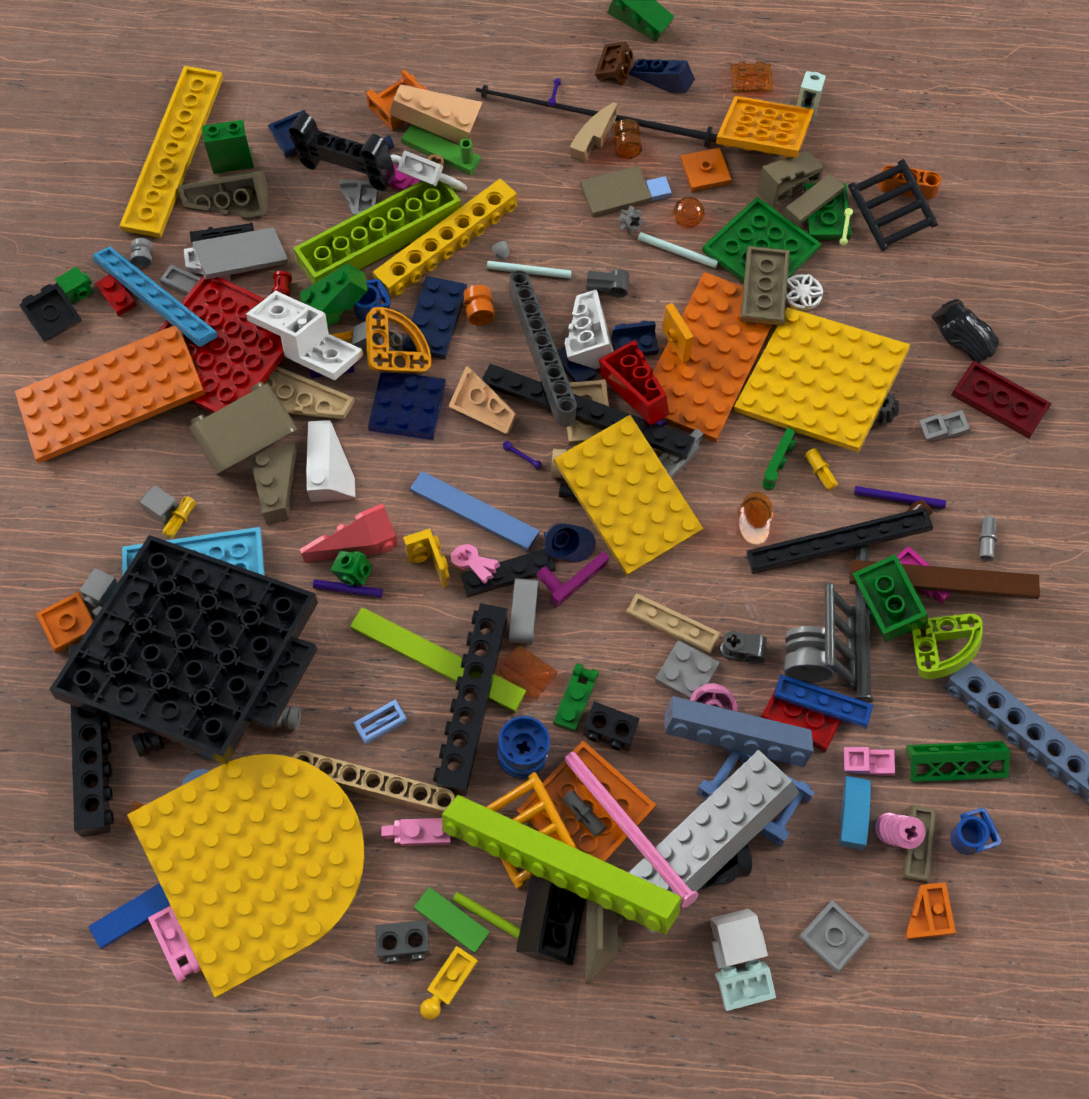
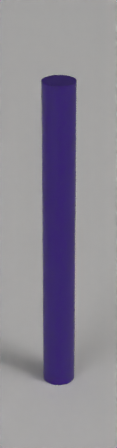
[854,486,946,509]

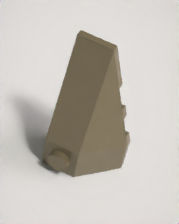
[178,170,269,218]

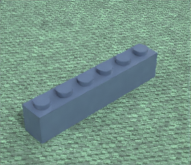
[664,696,813,767]

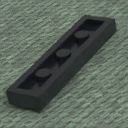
[461,549,556,597]

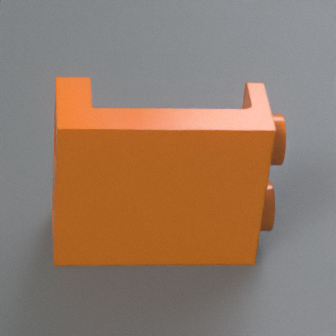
[366,69,428,131]

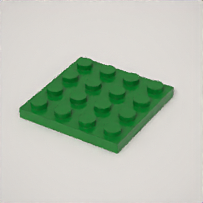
[702,197,821,283]

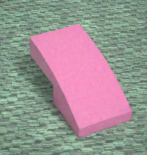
[844,747,895,776]

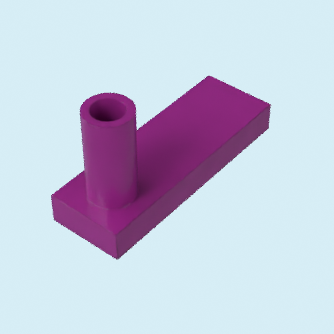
[536,551,609,608]

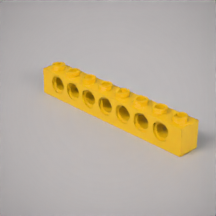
[373,178,517,299]

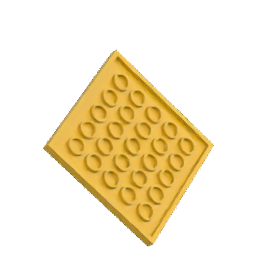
[734,307,910,453]

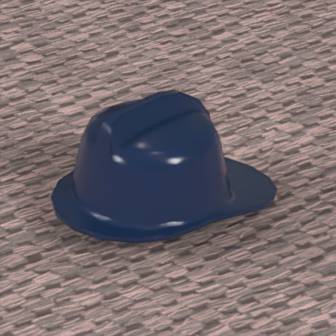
[544,523,596,562]

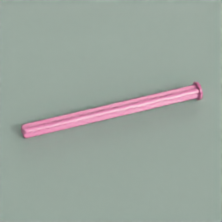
[564,752,699,908]

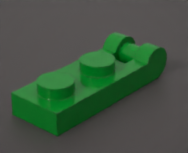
[762,427,796,491]
[553,663,599,733]

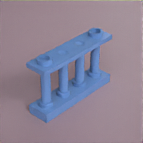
[697,748,815,847]

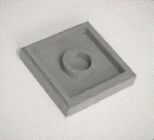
[798,900,871,974]

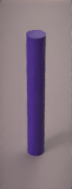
[313,579,383,598]

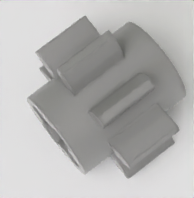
[617,206,645,234]

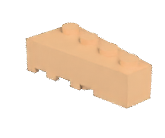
[389,84,482,145]

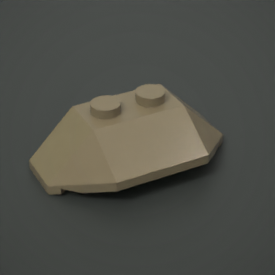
[585,899,623,984]

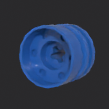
[497,716,550,779]

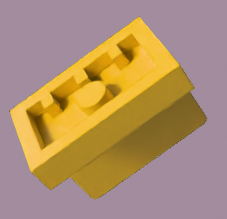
[403,528,450,588]

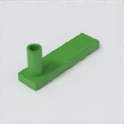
[401,124,481,176]

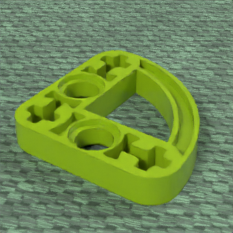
[912,614,983,679]

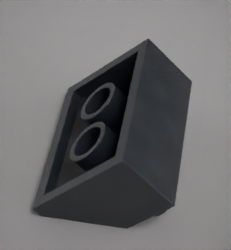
[516,876,585,965]

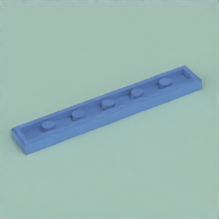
[410,471,539,552]

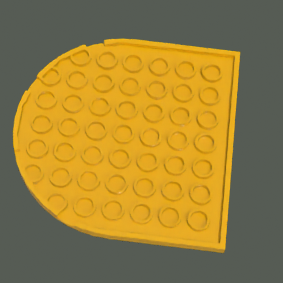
[127,754,365,998]

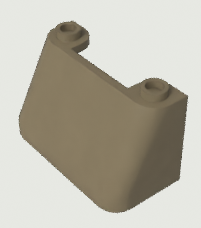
[188,382,297,474]

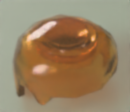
[672,196,705,228]

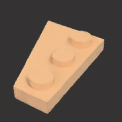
[448,366,517,434]

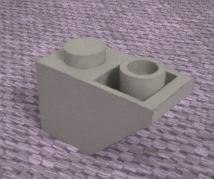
[352,321,404,357]

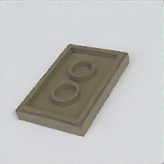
[580,166,652,217]

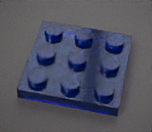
[368,372,446,440]

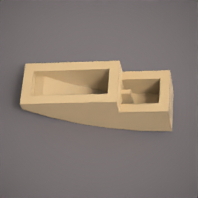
[570,102,618,162]

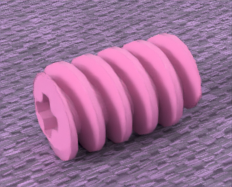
[875,813,925,849]

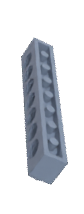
[944,662,1089,805]

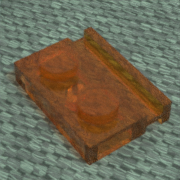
[498,645,557,700]

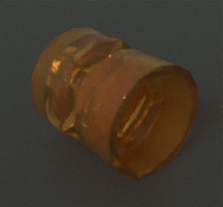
[613,119,642,159]

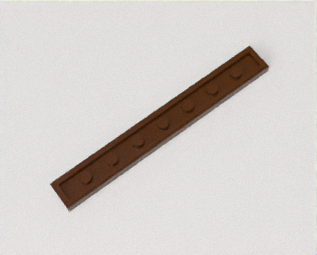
[849,560,1040,599]

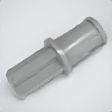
[979,516,998,561]

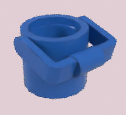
[354,279,391,321]
[950,808,1001,855]

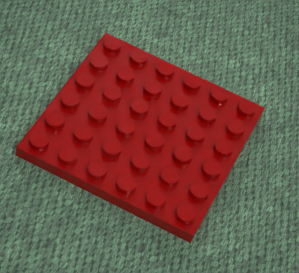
[156,275,285,413]

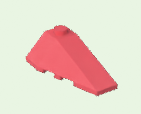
[300,503,398,562]

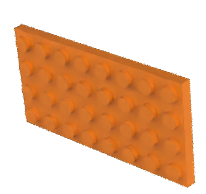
[653,272,773,443]
[14,326,206,464]

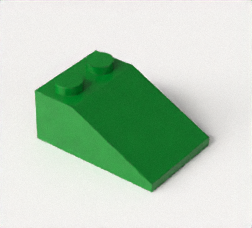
[852,554,928,643]

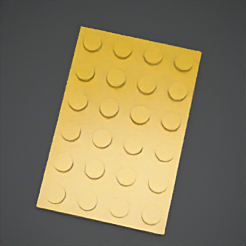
[553,415,704,576]

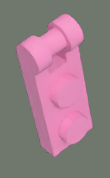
[148,906,201,983]

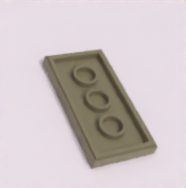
[740,246,790,326]

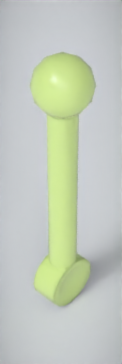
[840,208,853,246]

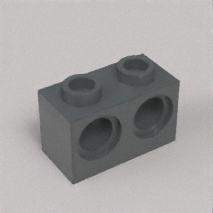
[375,920,430,964]

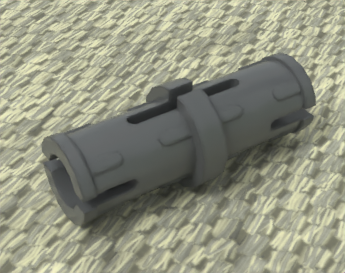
[562,790,607,838]

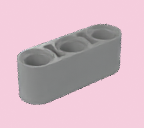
[509,578,539,644]

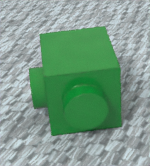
[55,266,93,304]

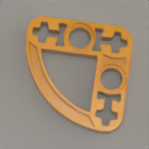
[366,307,431,374]

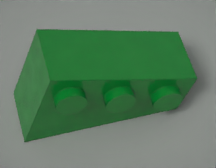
[607,0,675,42]
[300,263,368,327]

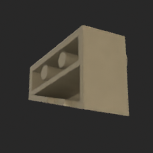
[757,151,824,208]

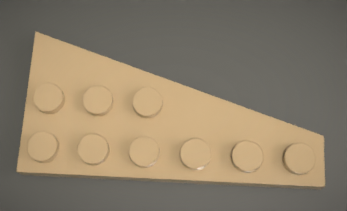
[264,366,355,419]

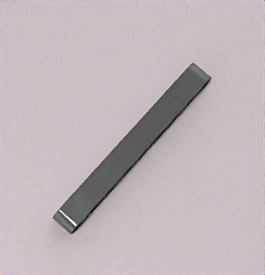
[509,270,577,427]

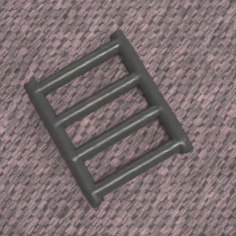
[825,583,856,689]

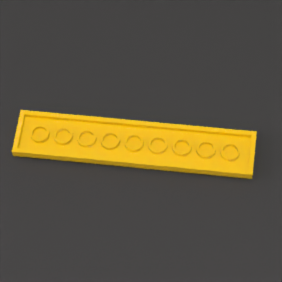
[119,66,224,238]

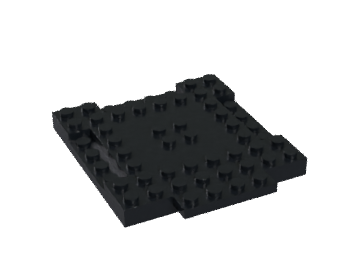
[49,535,318,765]

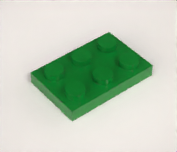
[804,183,852,240]

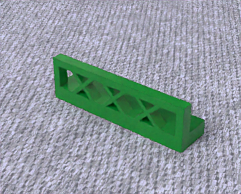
[906,741,1010,782]

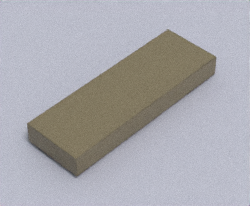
[785,174,845,225]
[902,805,936,884]

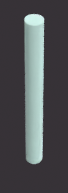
[638,232,718,269]
[487,261,572,279]

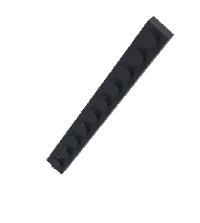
[482,364,695,460]

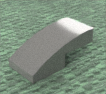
[919,410,970,441]

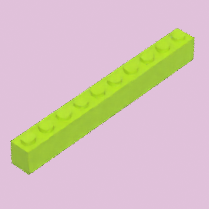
[442,795,681,935]

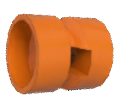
[463,285,495,326]

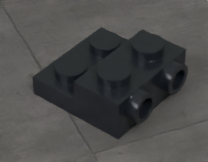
[19,283,82,343]

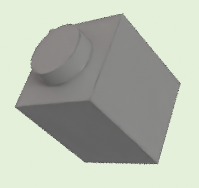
[140,485,178,526]
[79,568,118,608]

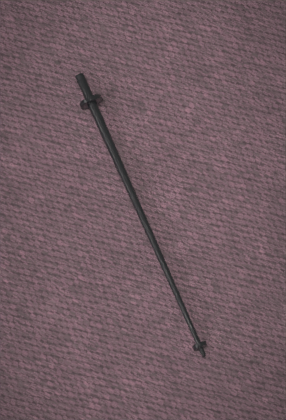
[475,85,718,147]

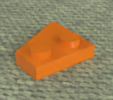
[905,882,956,940]

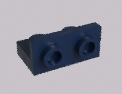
[611,321,659,356]

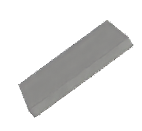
[192,227,288,279]

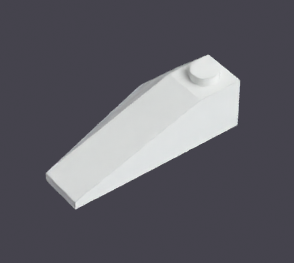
[565,289,614,369]
[306,420,356,503]

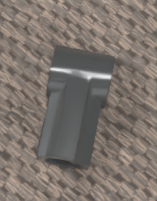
[586,269,630,298]

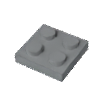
[655,640,720,700]

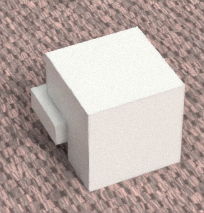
[709,908,768,968]

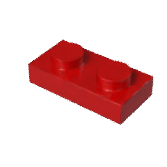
[94,274,137,317]

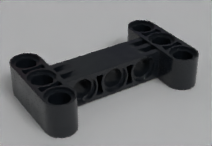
[289,113,396,192]

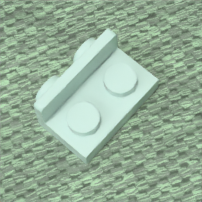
[715,960,776,1011]

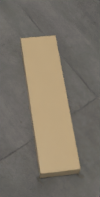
[626,593,721,655]

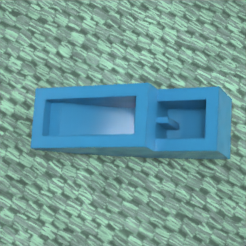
[838,776,871,850]

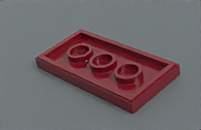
[951,360,1052,439]

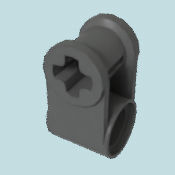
[720,631,767,664]

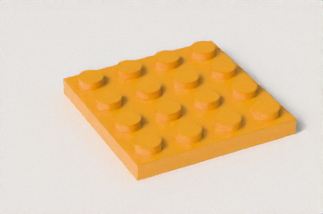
[716,96,814,158]

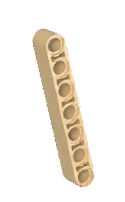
[292,751,455,816]

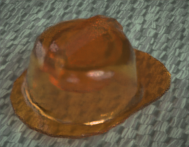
[736,492,773,545]

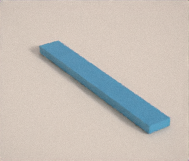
[92,246,217,347]

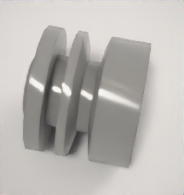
[784,626,836,682]

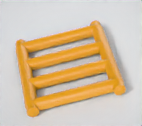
[482,772,576,889]

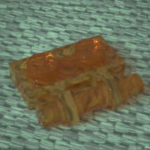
[730,61,773,93]

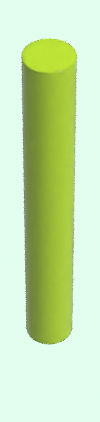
[453,891,520,939]

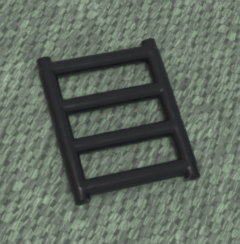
[848,159,938,251]

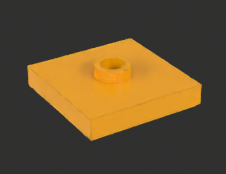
[662,303,693,363]

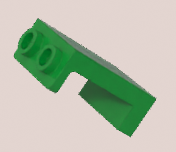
[202,120,254,174]

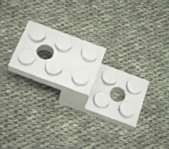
[246,291,363,380]

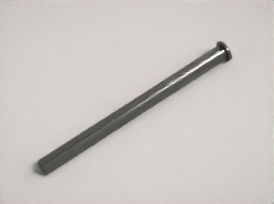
[854,546,873,703]

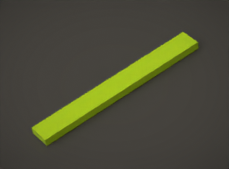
[350,607,527,713]

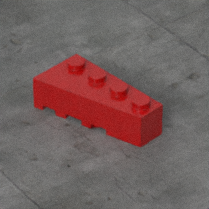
[599,340,669,425]

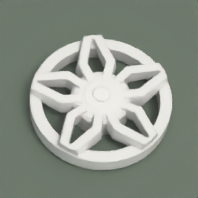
[786,274,823,311]

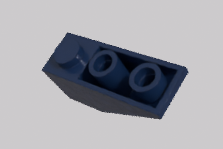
[629,59,695,93]

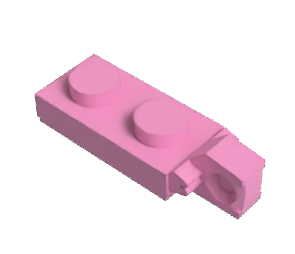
[381,818,451,846]

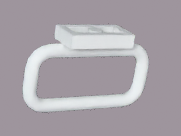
[390,150,467,192]

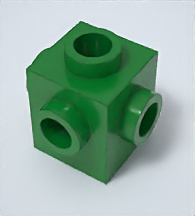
[330,551,373,586]

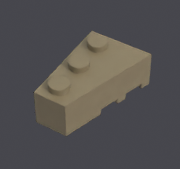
[250,444,298,525]

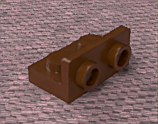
[595,41,634,85]

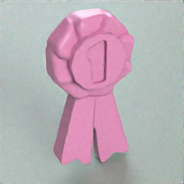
[451,544,500,584]

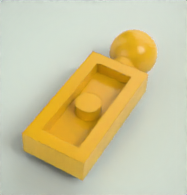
[420,946,478,1020]

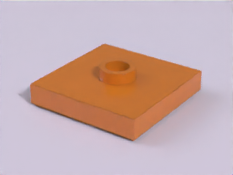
[680,148,731,192]
[35,592,94,654]

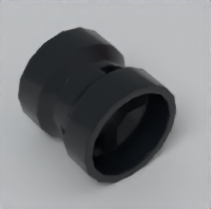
[132,731,164,758]

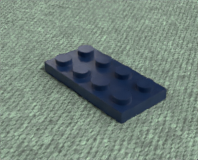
[403,276,467,359]

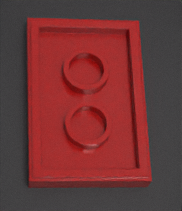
[761,688,841,752]

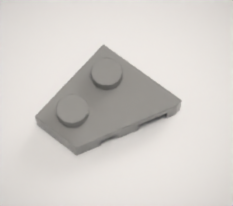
[339,179,379,216]

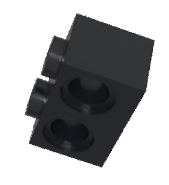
[583,701,640,752]

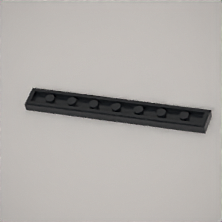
[746,507,933,574]

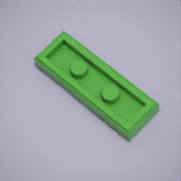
[414,887,490,954]

